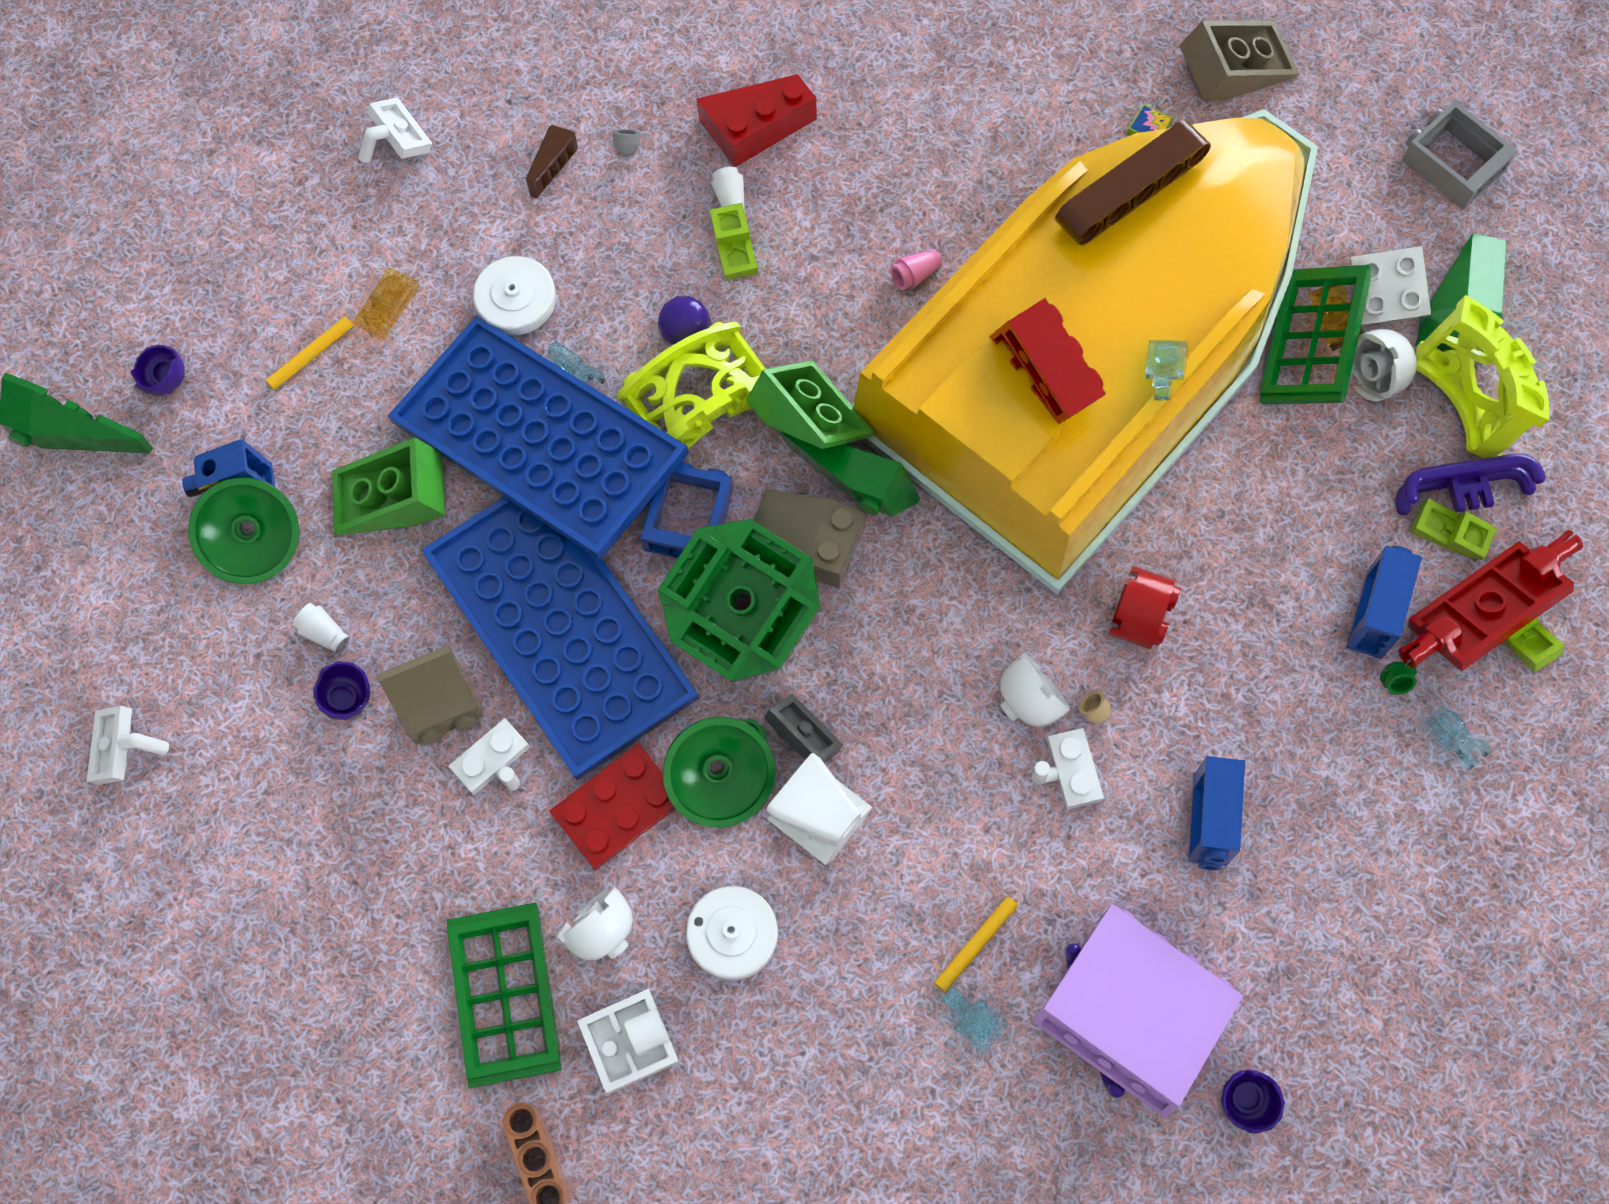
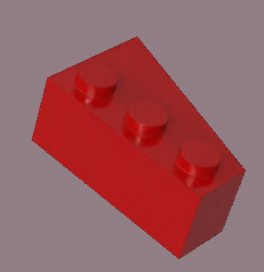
[696,74,817,167]
[989,298,1106,424]

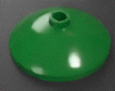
[188,477,300,584]
[663,716,775,828]

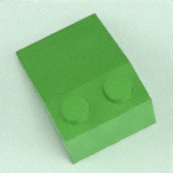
[746,360,875,449]
[332,437,445,535]

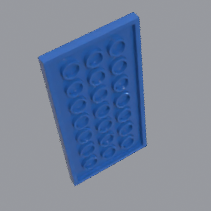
[388,315,689,560]
[421,497,699,780]

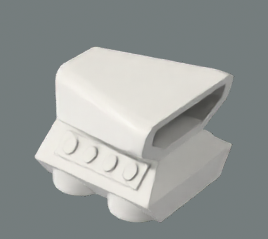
[767,753,872,865]

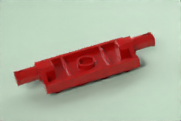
[1398,530,1583,671]

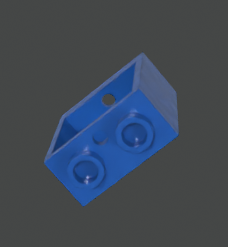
[640,461,734,558]
[1346,546,1422,659]
[1188,756,1245,870]

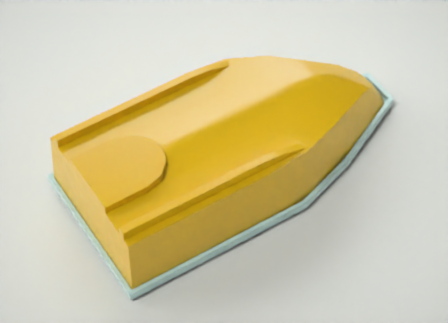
[852,109,1318,595]

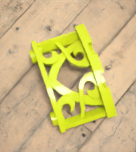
[1415,295,1549,458]
[616,322,766,450]

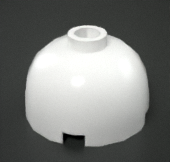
[1351,329,1417,402]
[1000,652,1070,727]
[556,886,633,960]

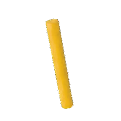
[265,316,353,391]
[933,896,1018,993]

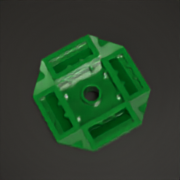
[658,519,821,682]

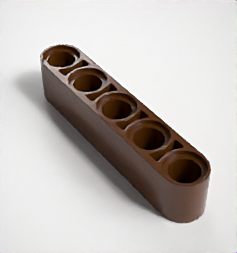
[1055,119,1211,246]

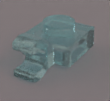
[547,340,605,384]
[1145,340,1188,401]
[1423,706,1492,769]
[941,987,1009,1054]

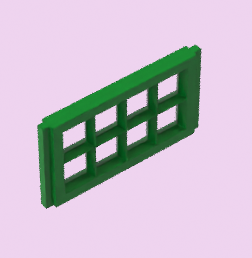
[1260,265,1372,405]
[447,902,562,1089]

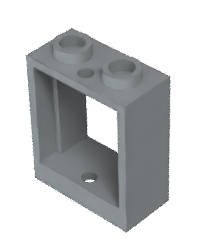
[1402,101,1518,210]

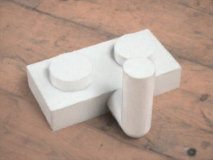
[358,98,432,163]
[87,706,169,785]
[448,718,530,796]
[1032,728,1104,810]

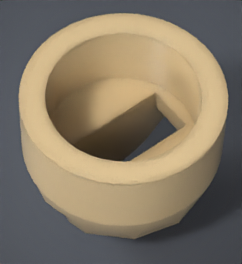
[1079,691,1112,724]

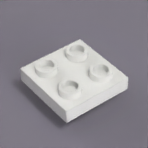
[1350,246,1431,327]
[577,989,680,1095]

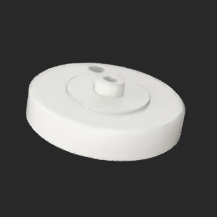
[473,256,556,335]
[686,886,778,980]

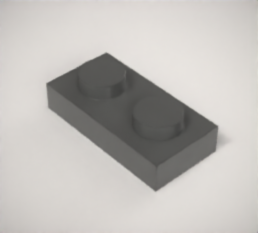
[764,694,843,763]

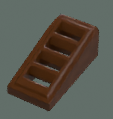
[526,125,578,198]

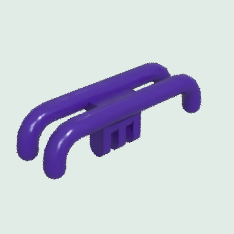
[1395,453,1546,516]

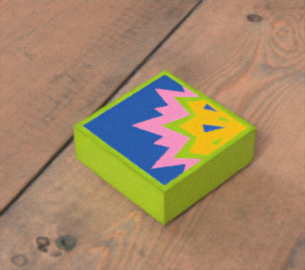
[1126,104,1173,136]

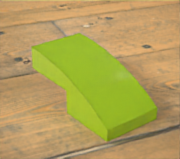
[709,203,758,281]
[1409,498,1497,560]
[1505,617,1565,673]

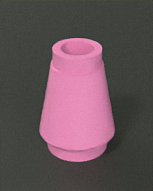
[890,249,942,291]

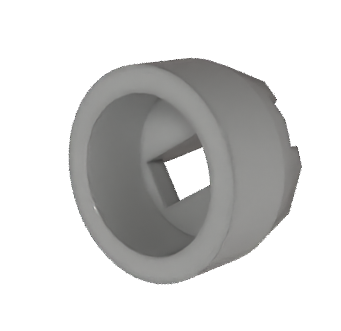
[613,129,640,155]

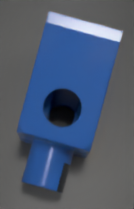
[182,439,275,497]

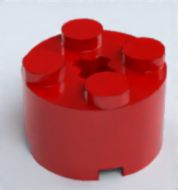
[1108,566,1181,649]

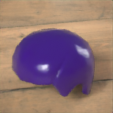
[658,296,712,345]
[130,345,185,396]
[313,661,370,720]
[1220,1069,1285,1134]

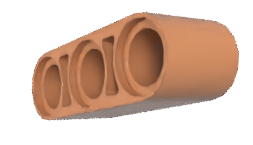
[503,1102,571,1204]

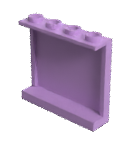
[1033,904,1243,1118]

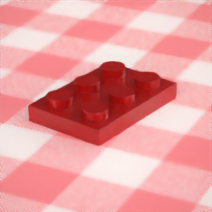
[550,743,676,871]

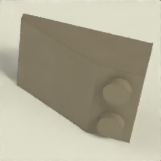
[1179,20,1300,100]
[753,490,865,589]
[377,646,484,745]

